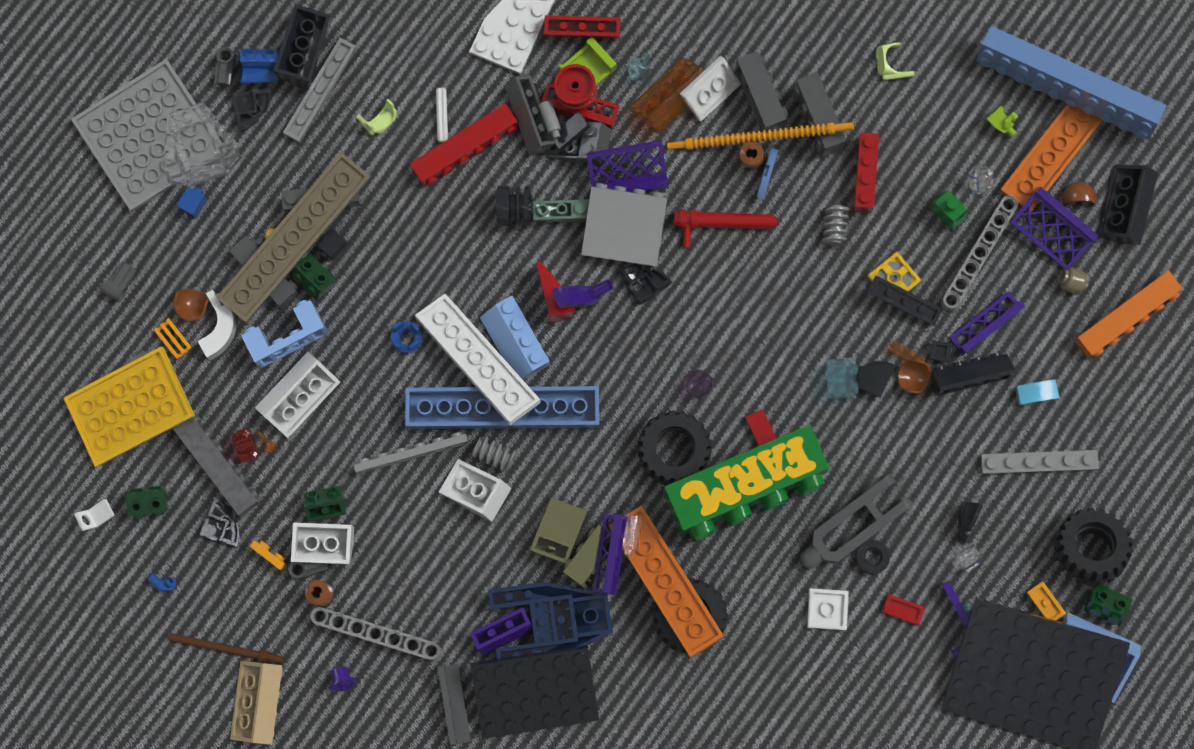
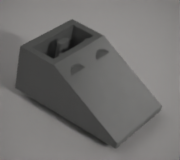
[545,121,612,166]

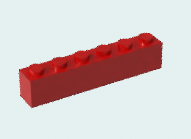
[410,103,519,186]

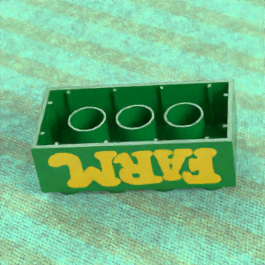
[663,425,830,542]

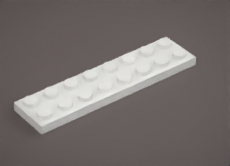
[415,294,541,425]

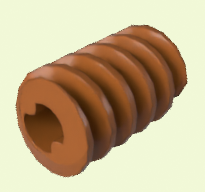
[740,142,764,169]
[305,580,334,607]

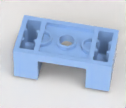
[241,300,329,368]

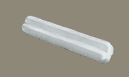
[436,88,448,143]

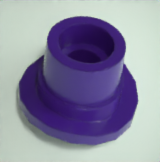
[329,667,356,692]

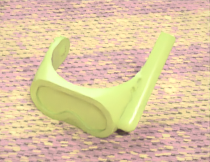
[876,42,915,80]
[356,99,397,135]

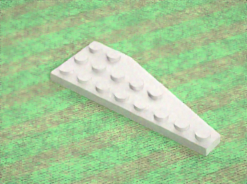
[469,0,555,75]

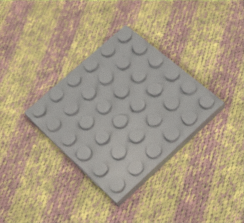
[71,59,227,212]

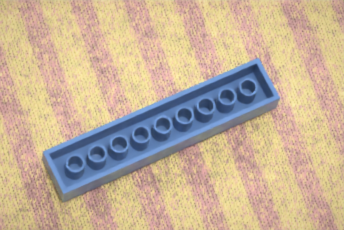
[976,26,1167,140]
[405,386,599,429]

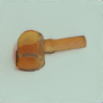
[255,430,277,454]

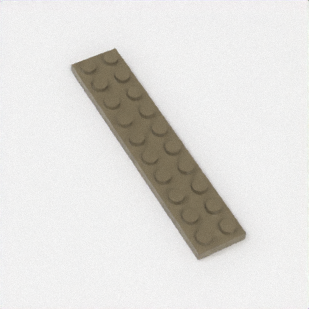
[216,152,371,323]

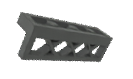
[438,664,471,745]

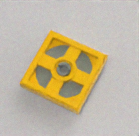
[867,252,922,291]

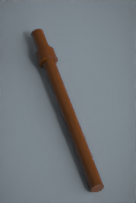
[169,633,284,664]

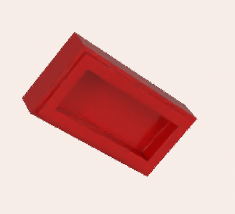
[745,409,777,446]
[881,594,925,626]

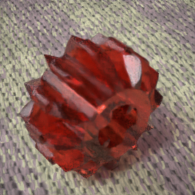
[231,429,259,462]

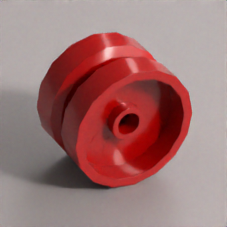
[554,64,597,112]

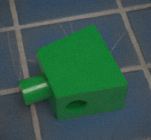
[927,190,967,232]

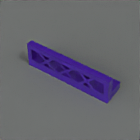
[949,291,1025,356]
[592,514,628,595]

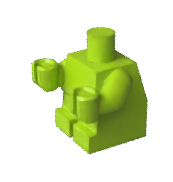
[986,106,1018,137]

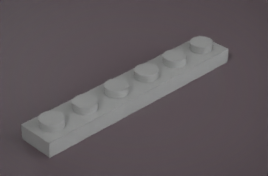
[283,38,357,143]
[354,432,469,474]
[980,450,1099,474]

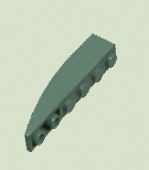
[533,199,589,222]

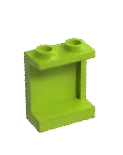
[558,37,617,89]

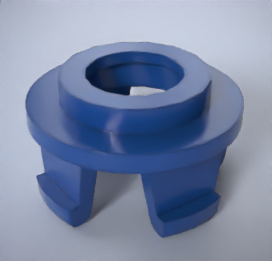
[391,321,422,353]

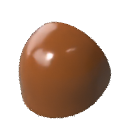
[1062,182,1097,205]
[174,289,209,321]
[897,359,932,393]

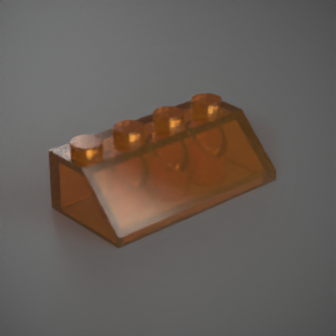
[629,57,704,134]

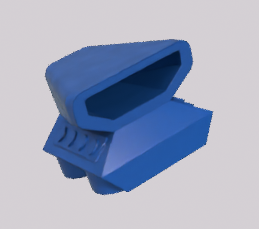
[238,49,278,84]

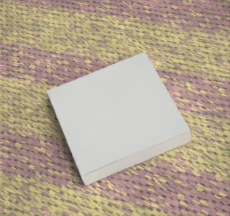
[807,588,849,630]

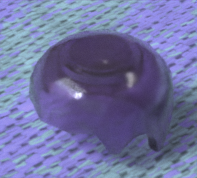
[683,370,714,399]

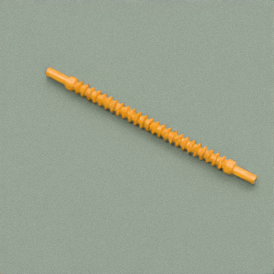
[667,122,854,150]

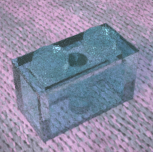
[827,358,858,400]

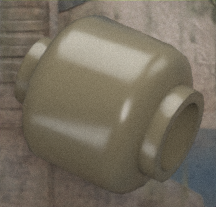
[1058,267,1089,295]

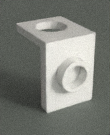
[74,499,115,531]

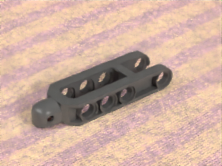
[800,474,914,569]

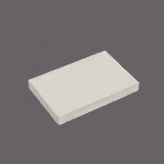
[680,56,741,122]

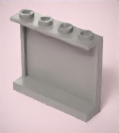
[581,183,667,266]

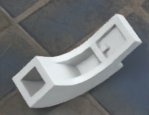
[198,290,237,361]

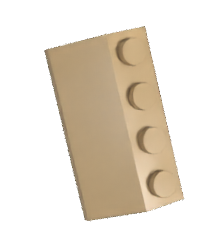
[230,661,282,744]

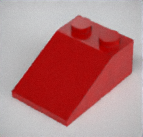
[536,261,576,324]

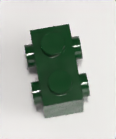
[290,253,336,301]
[125,485,169,518]
[303,485,346,522]
[1084,583,1133,626]

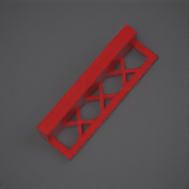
[541,83,620,132]

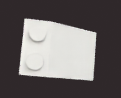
[439,459,511,522]

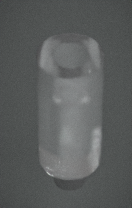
[622,516,642,556]

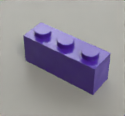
[470,607,533,656]

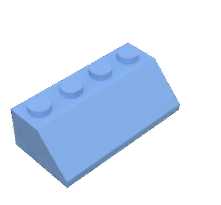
[480,296,550,380]

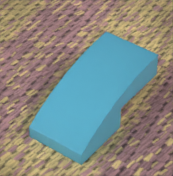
[1015,380,1059,405]

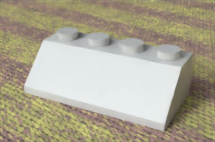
[255,352,340,438]

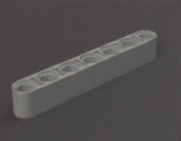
[941,196,1018,312]
[311,607,441,660]

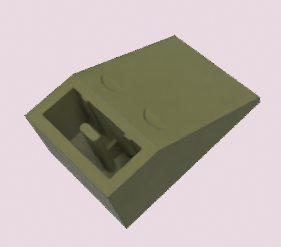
[530,498,587,564]
[563,525,602,590]

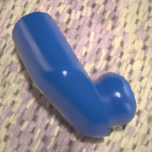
[147,573,177,592]

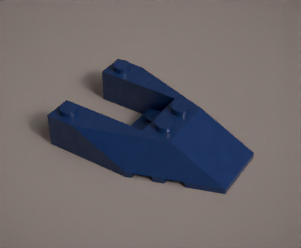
[488,582,613,659]

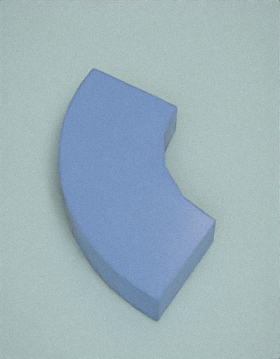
[757,148,778,200]

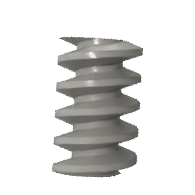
[822,205,849,246]
[472,437,516,471]

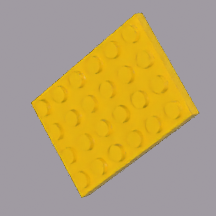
[64,347,195,467]

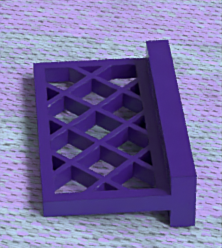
[586,140,669,192]
[1009,187,1099,270]

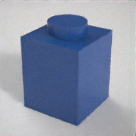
[177,186,208,219]

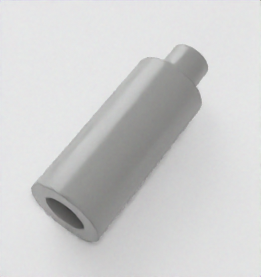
[539,101,561,139]

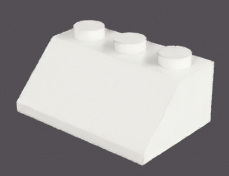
[291,523,354,564]

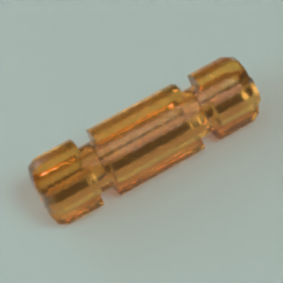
[889,341,925,362]

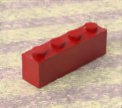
[544,15,620,39]
[853,132,879,213]

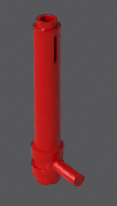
[674,209,777,247]

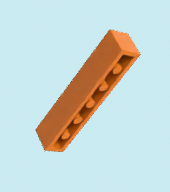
[1074,270,1183,358]

